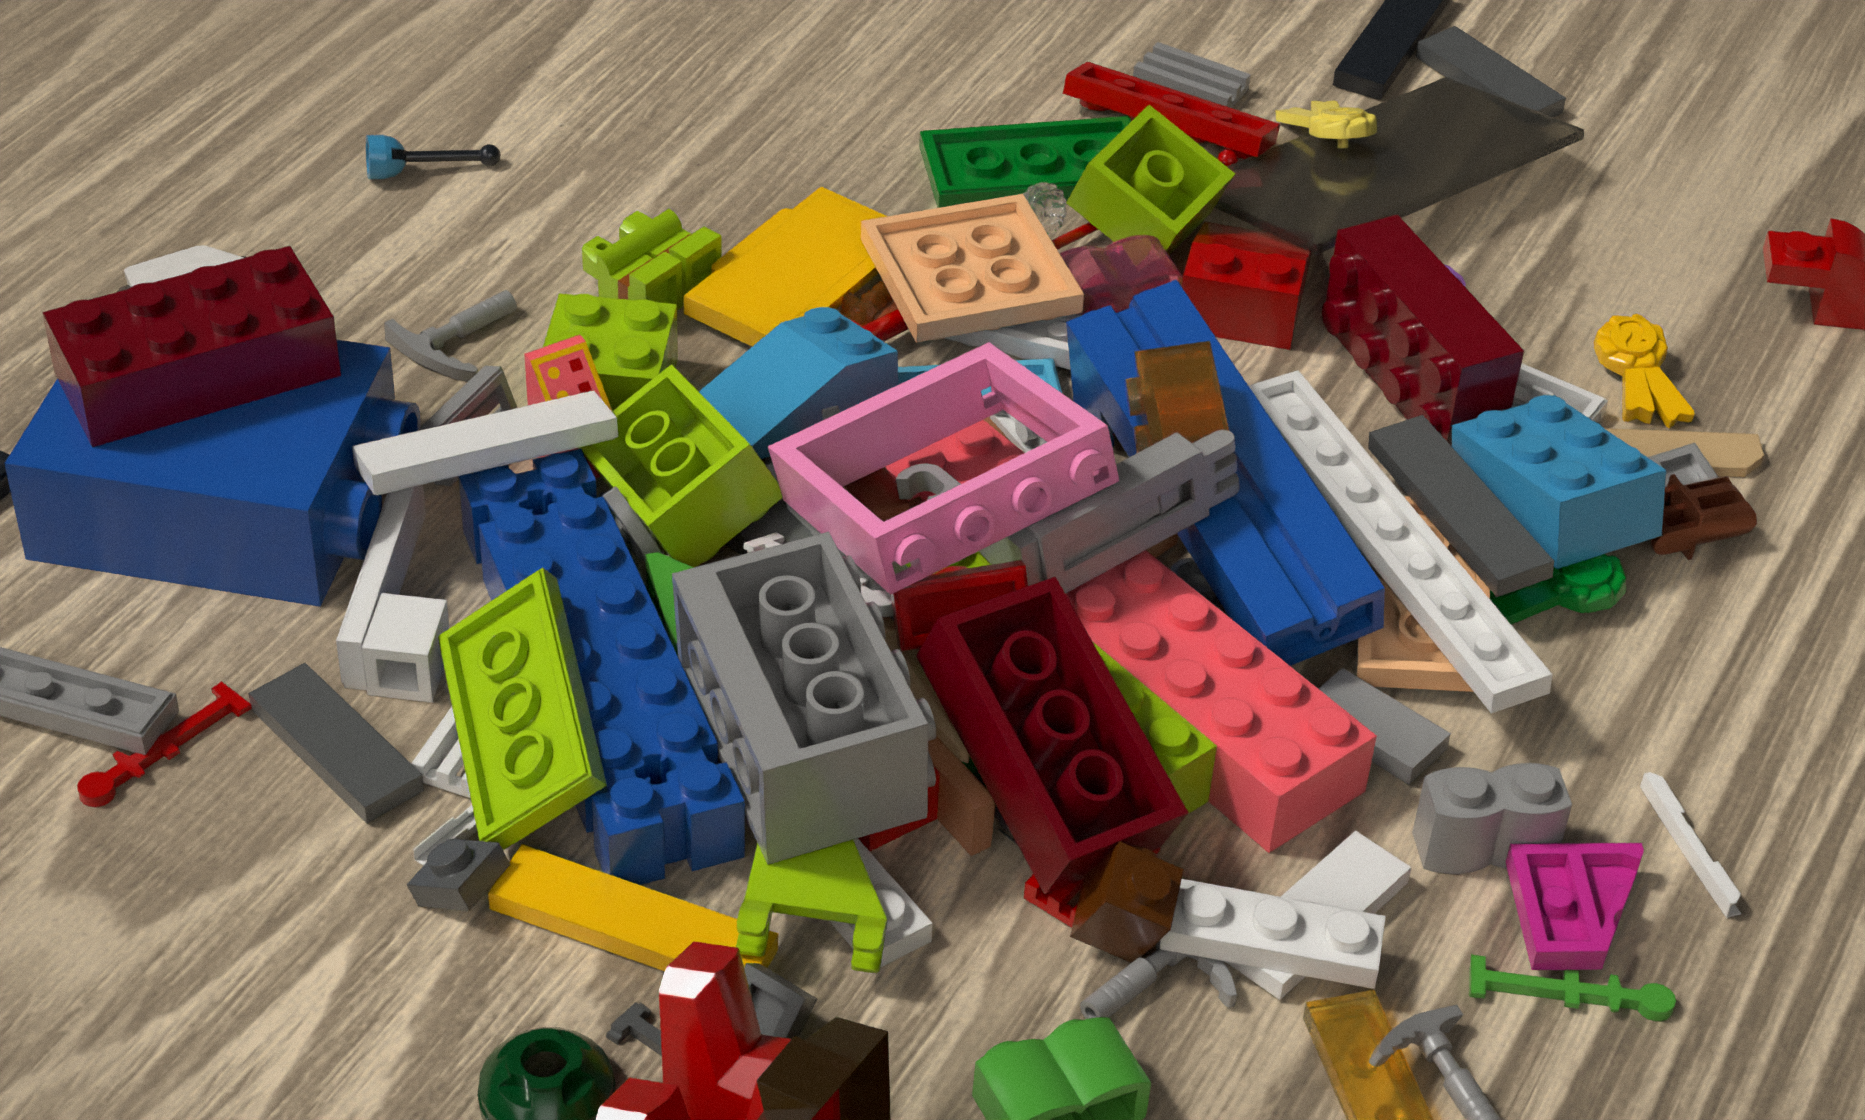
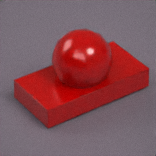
[891,560,1028,651]

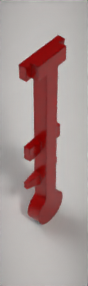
[77,681,252,807]

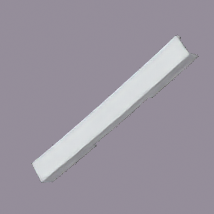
[1640,772,1741,918]

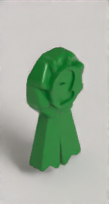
[1490,554,1627,625]

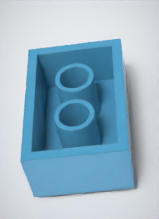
[1452,395,1666,569]

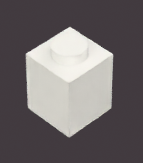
[361,593,449,703]

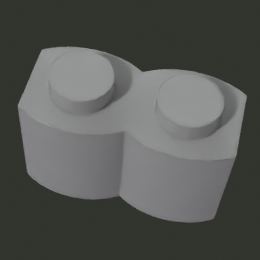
[1412,763,1572,874]

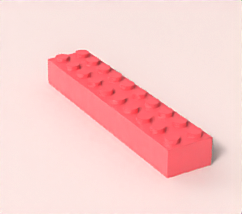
[885,420,1377,853]

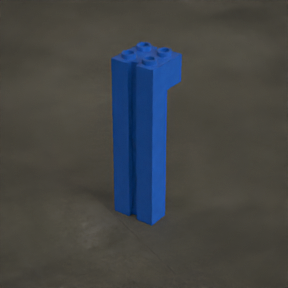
[1066,279,1385,666]

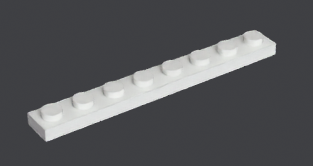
[1248,370,1552,714]

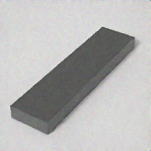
[1368,415,1554,597]

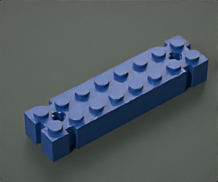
[458,449,745,885]

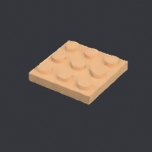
[861,194,1084,343]

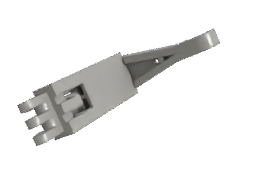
[896,430,1240,594]

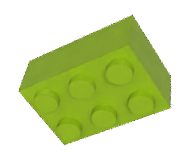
[579,364,782,568]

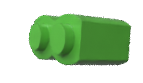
[972,1017,1151,1120]

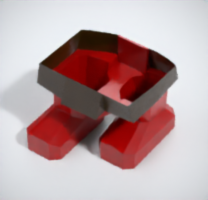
[596,941,891,1120]

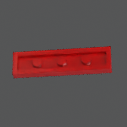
[1063,61,1280,159]

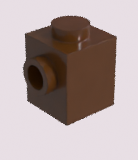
[1070,842,1184,963]

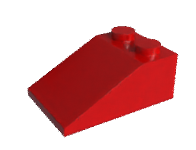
[1182,222,1314,350]

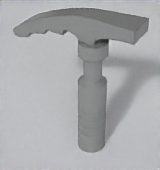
[384,290,517,382]
[597,486,664,563]
[1080,940,1237,1019]
[1369,1005,1501,1120]

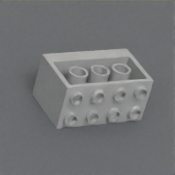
[672,532,936,865]

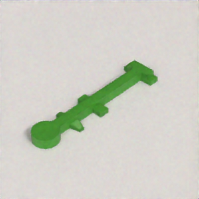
[1469,954,1676,1021]

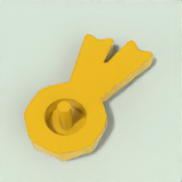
[1593,314,1695,428]

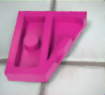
[1505,843,1644,970]

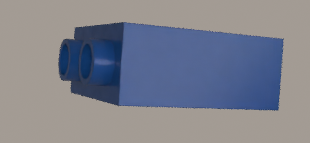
[4,340,421,607]

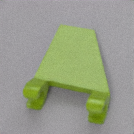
[736,840,887,973]

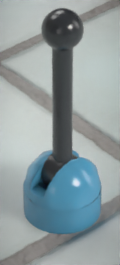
[366,135,501,179]

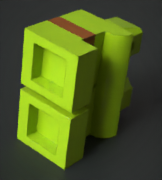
[582,209,722,310]

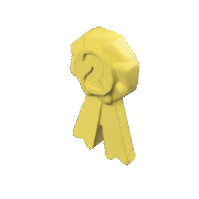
[1275,100,1377,148]

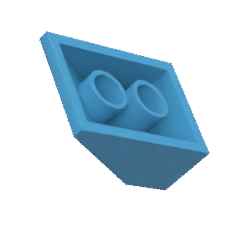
[699,307,898,459]

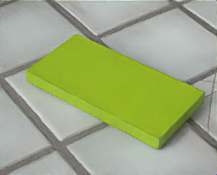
[438,567,607,850]

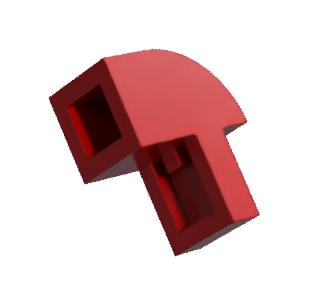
[1763,218,1865,330]

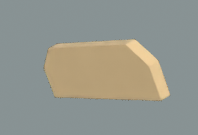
[1604,428,1764,477]

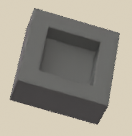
[406,839,511,911]
[744,963,817,1039]

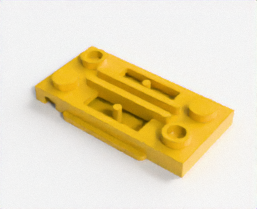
[684,187,887,347]

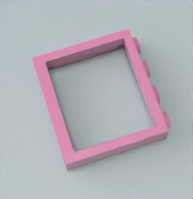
[768,342,1120,595]

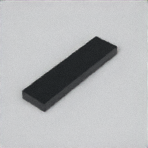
[1333,0,1450,100]

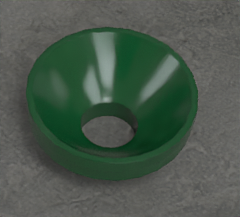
[477,1027,616,1120]

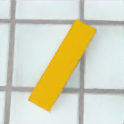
[488,844,779,971]

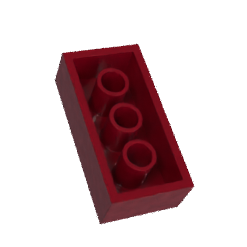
[1322,214,1524,447]
[42,246,341,447]
[916,576,1189,895]

